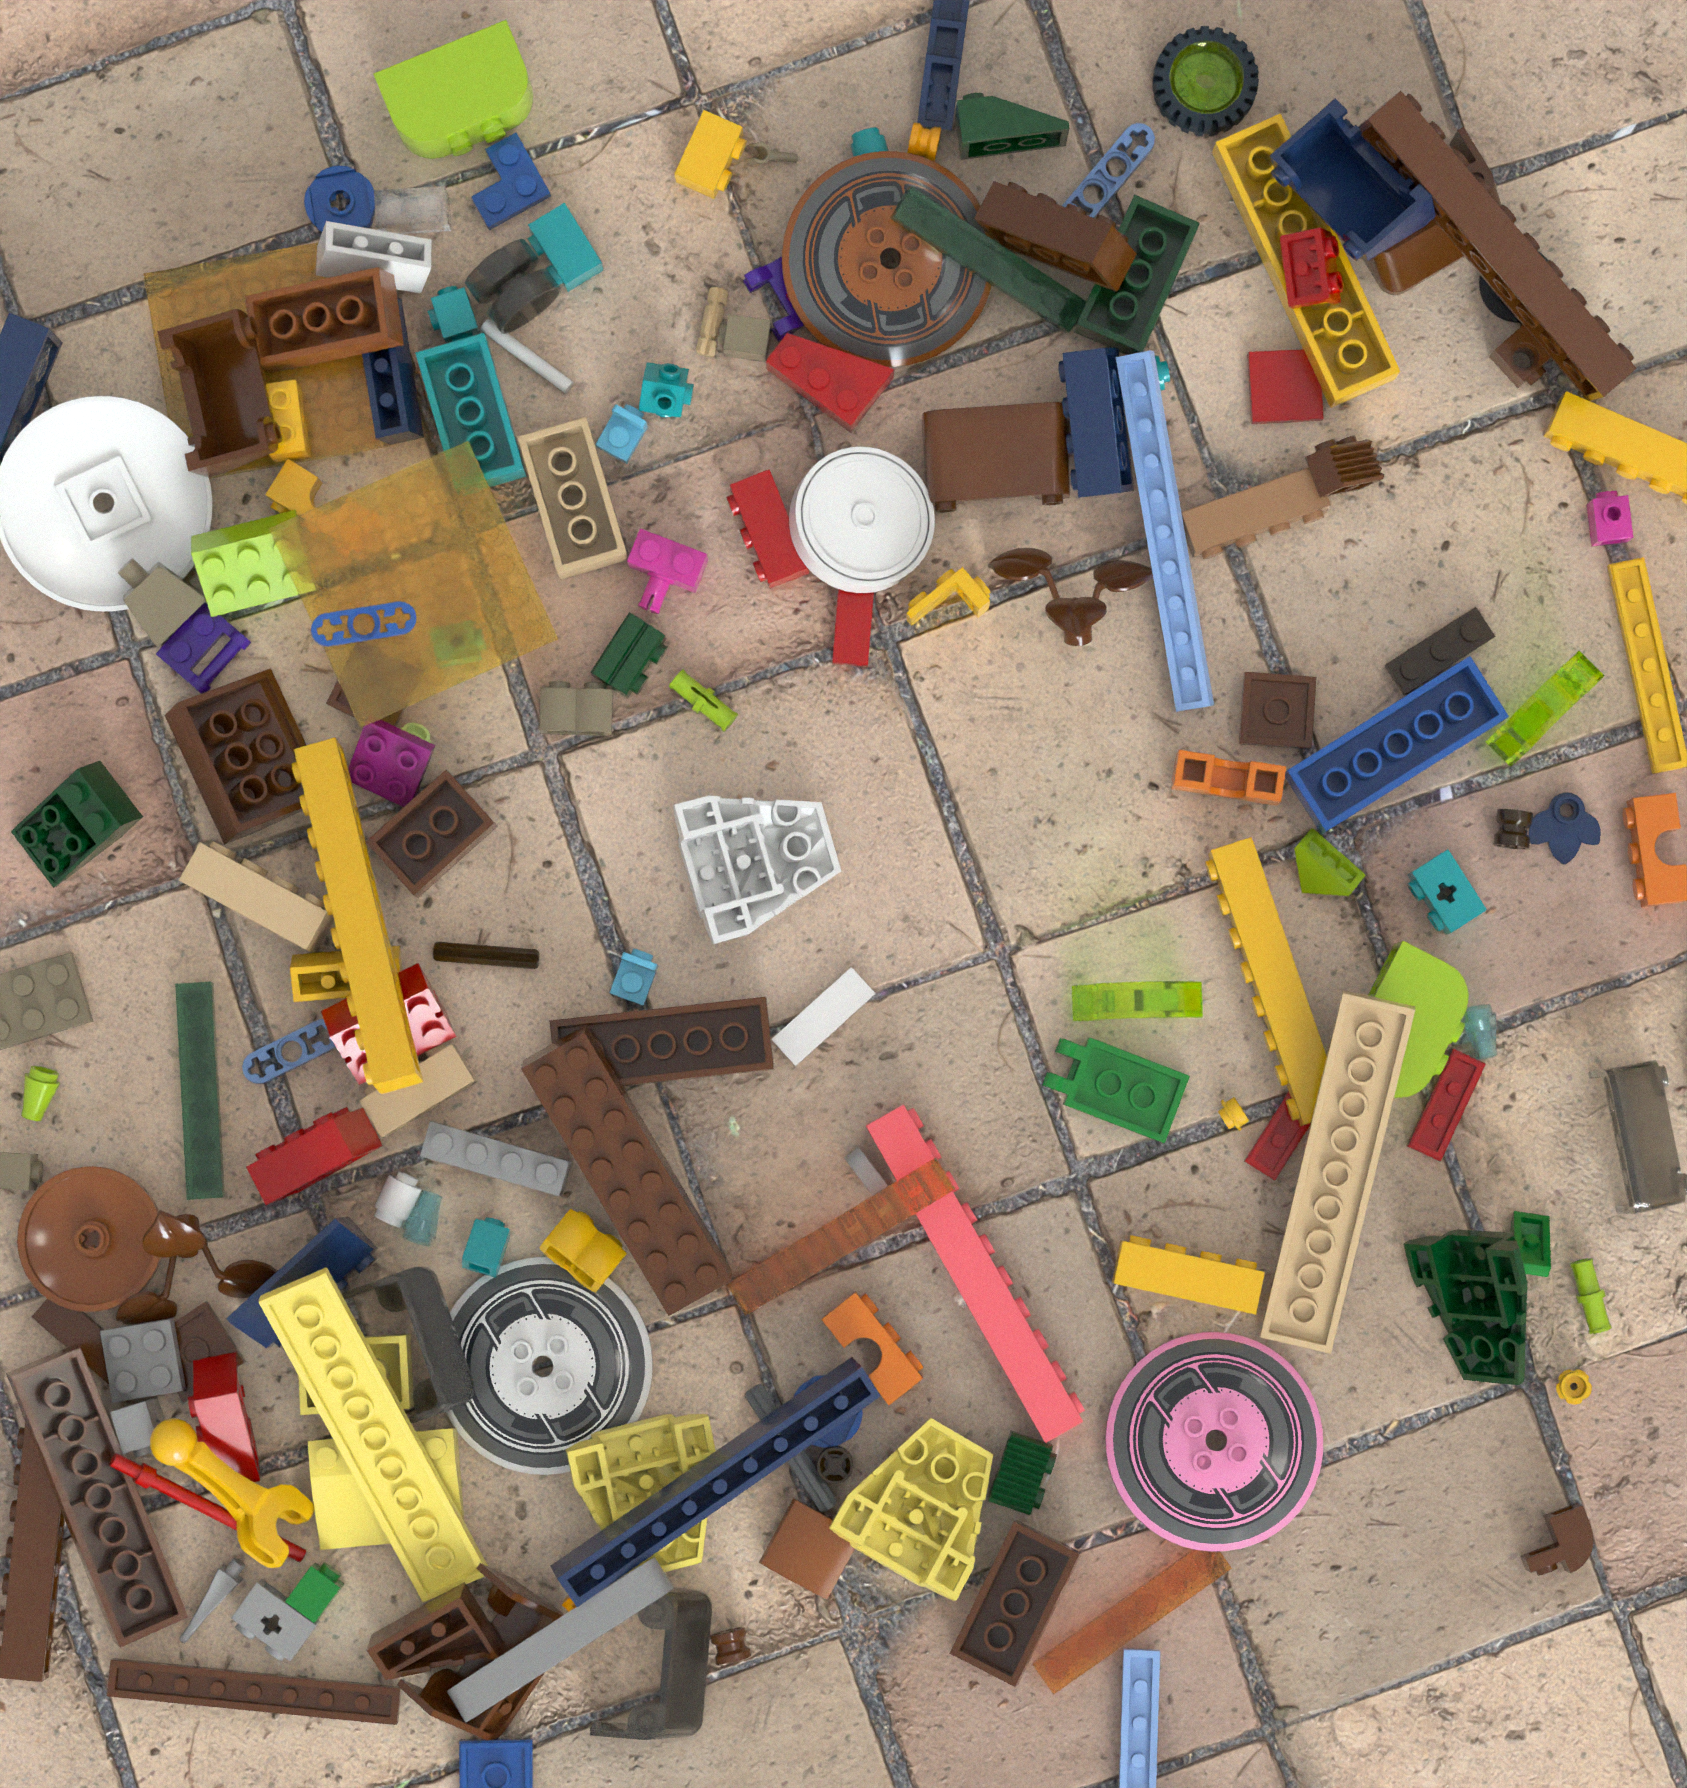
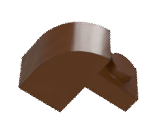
[1520,1503,1594,1576]

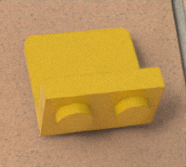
[906,567,991,626]

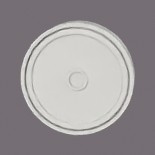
[789,447,935,593]

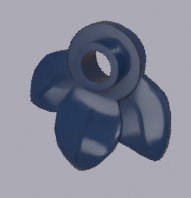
[1528,792,1601,865]

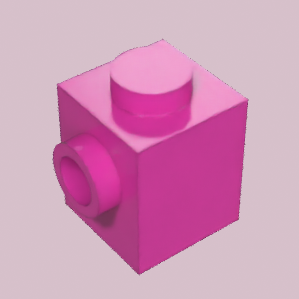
[1587,491,1633,547]

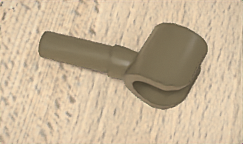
[745,142,798,165]

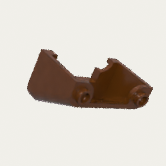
[157,309,282,477]
[922,402,1070,513]

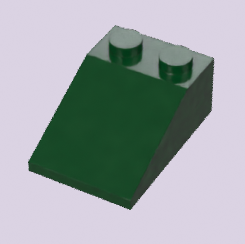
[955,93,1070,160]

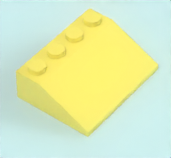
[307,1428,464,1550]

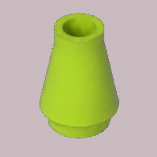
[21,1066,60,1121]

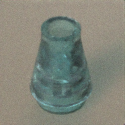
[1461,1004,1497,1059]
[402,1190,443,1247]

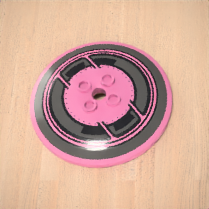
[1105,1332,1323,1552]

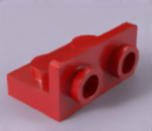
[1280,227,1344,309]

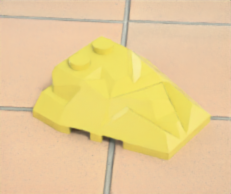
[566,1414,716,1574]
[829,1418,993,1601]

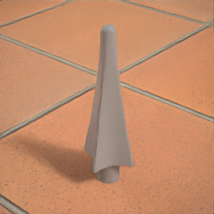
[180,1558,245,1643]

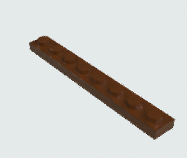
[107,1658,401,1725]

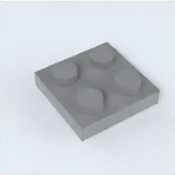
[100,1318,186,1403]

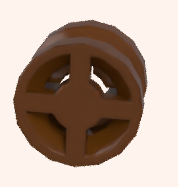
[710,1627,751,1665]

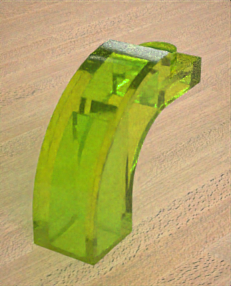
[1485,651,1605,767]
[1072,981,1203,1022]

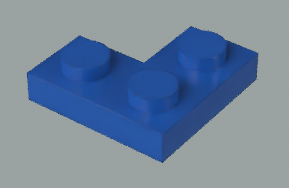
[471,132,551,230]

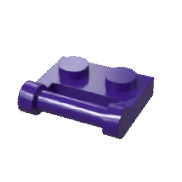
[156,602,251,694]

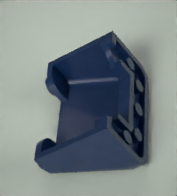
[1270,98,1435,262]

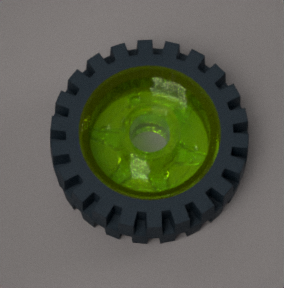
[1152,26,1259,136]

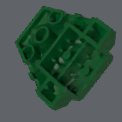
[1403,1229,1528,1385]

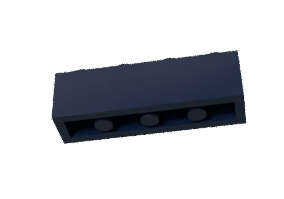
[362,297,424,445]

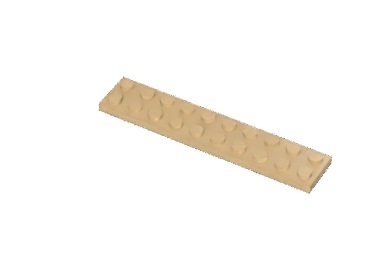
[1260,990,1415,1354]

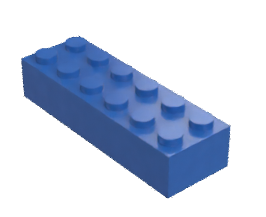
[1285,656,1509,835]

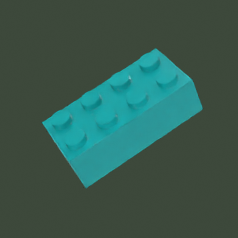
[415,333,527,496]

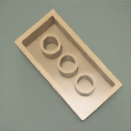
[518,417,628,580]
[179,841,334,953]

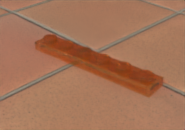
[1032,1549,1232,1695]

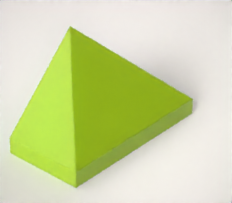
[1294,828,1366,896]

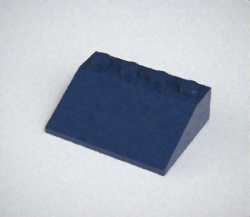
[226,1217,378,1348]

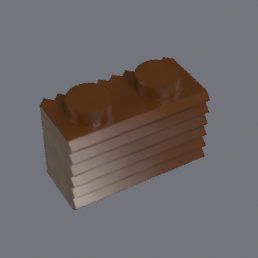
[1305,435,1385,498]

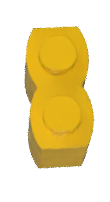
[539,1209,627,1293]

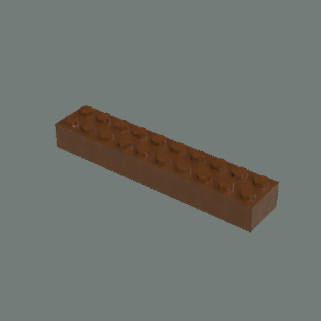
[1358,91,1637,401]

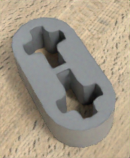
[844,1147,900,1212]

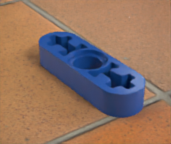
[311,601,417,647]

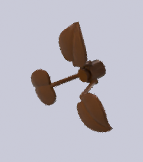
[988,548,1153,646]
[116,1210,278,1325]

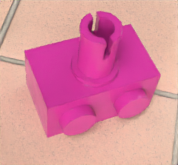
[627,528,708,614]

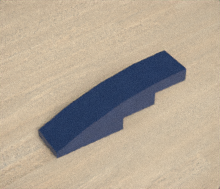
[917,0,970,131]

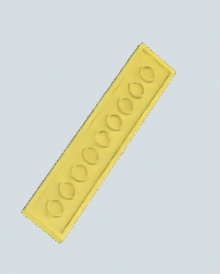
[259,1267,488,1602]

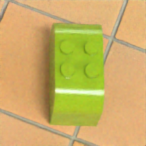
[373,20,533,159]
[1368,941,1469,1099]

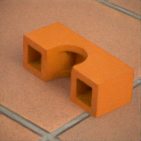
[1171,750,1287,806]
[1623,793,1687,907]
[821,1291,924,1405]

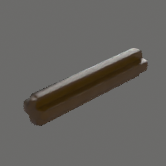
[433,942,540,969]

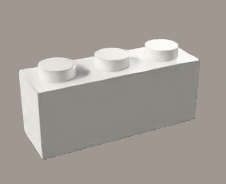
[316,221,432,293]

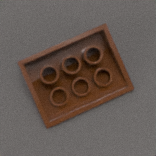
[164,668,306,845]

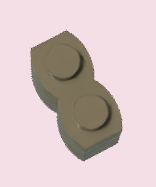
[539,681,613,736]

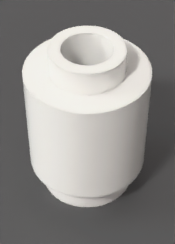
[374,1171,422,1228]

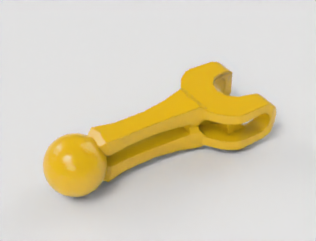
[150,1418,315,1568]

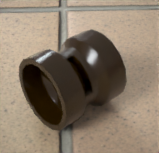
[1493,809,1533,850]
[817,1446,853,1484]

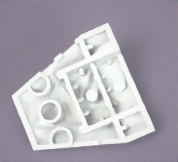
[673,795,841,944]

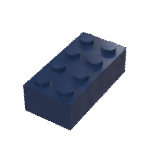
[1058,348,1134,498]

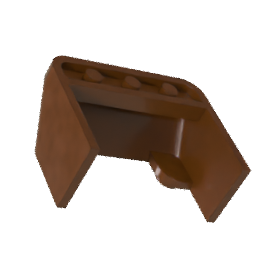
[1363,126,1501,295]
[397,1563,564,1740]

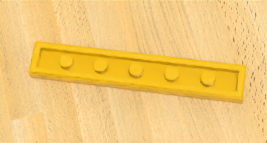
[1607,557,1687,774]

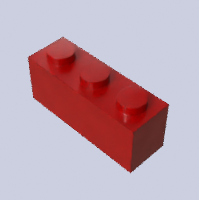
[726,469,809,589]

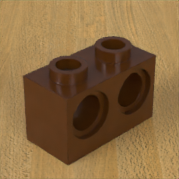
[1490,325,1551,388]

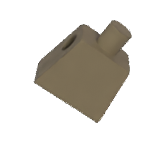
[118,558,206,647]

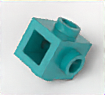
[639,362,694,418]

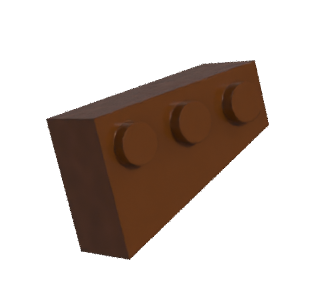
[367,1582,502,1680]

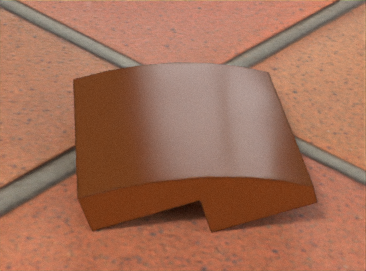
[759,1498,855,1600]

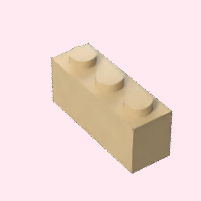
[359,1043,478,1138]

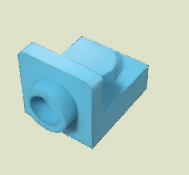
[595,404,648,464]
[610,948,658,1006]

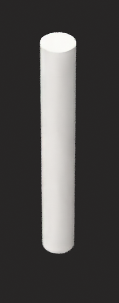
[480,319,574,393]

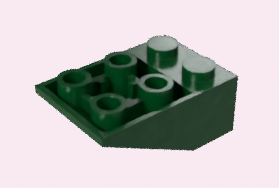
[11,761,143,888]

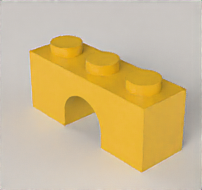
[265,459,383,556]

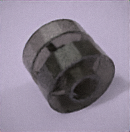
[465,239,561,334]

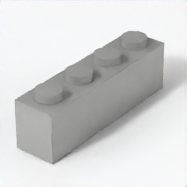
[420,1121,572,1196]

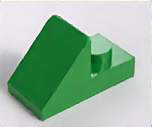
[1510,1211,1551,1277]

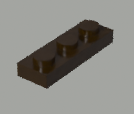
[1385,607,1496,695]

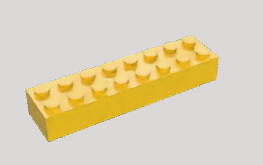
[1212,113,1400,408]

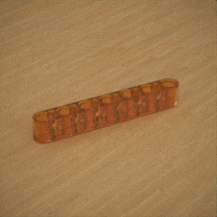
[727,1158,955,1316]

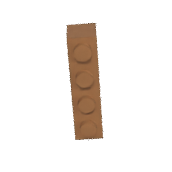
[1181,467,1331,560]

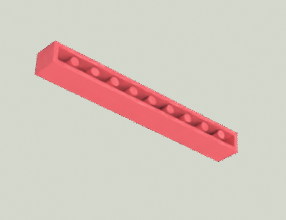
[866,1104,1085,1443]

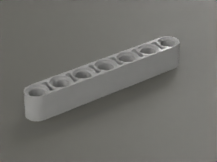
[447,1557,674,1723]

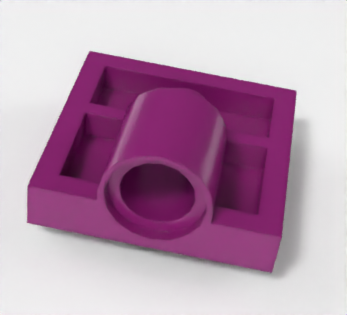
[348,715,436,807]

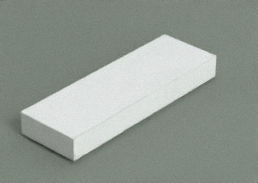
[772,967,876,1066]

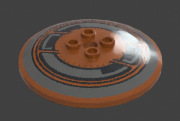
[782,151,995,367]

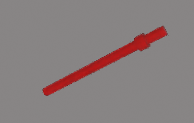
[109,1453,306,1563]

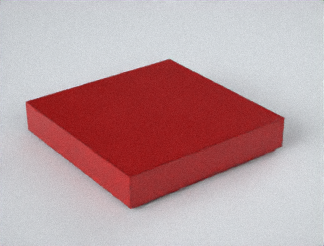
[1247,349,1324,424]

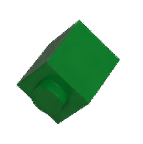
[285,1563,344,1623]

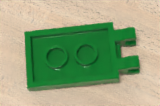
[1042,1037,1190,1143]

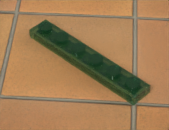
[890,186,1087,333]
[175,982,225,1200]

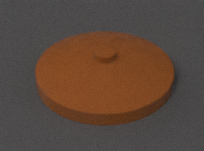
[17,1166,162,1312]

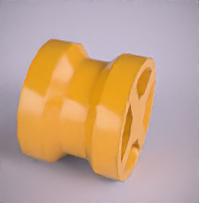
[907,122,942,162]

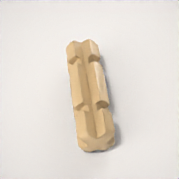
[696,287,728,357]

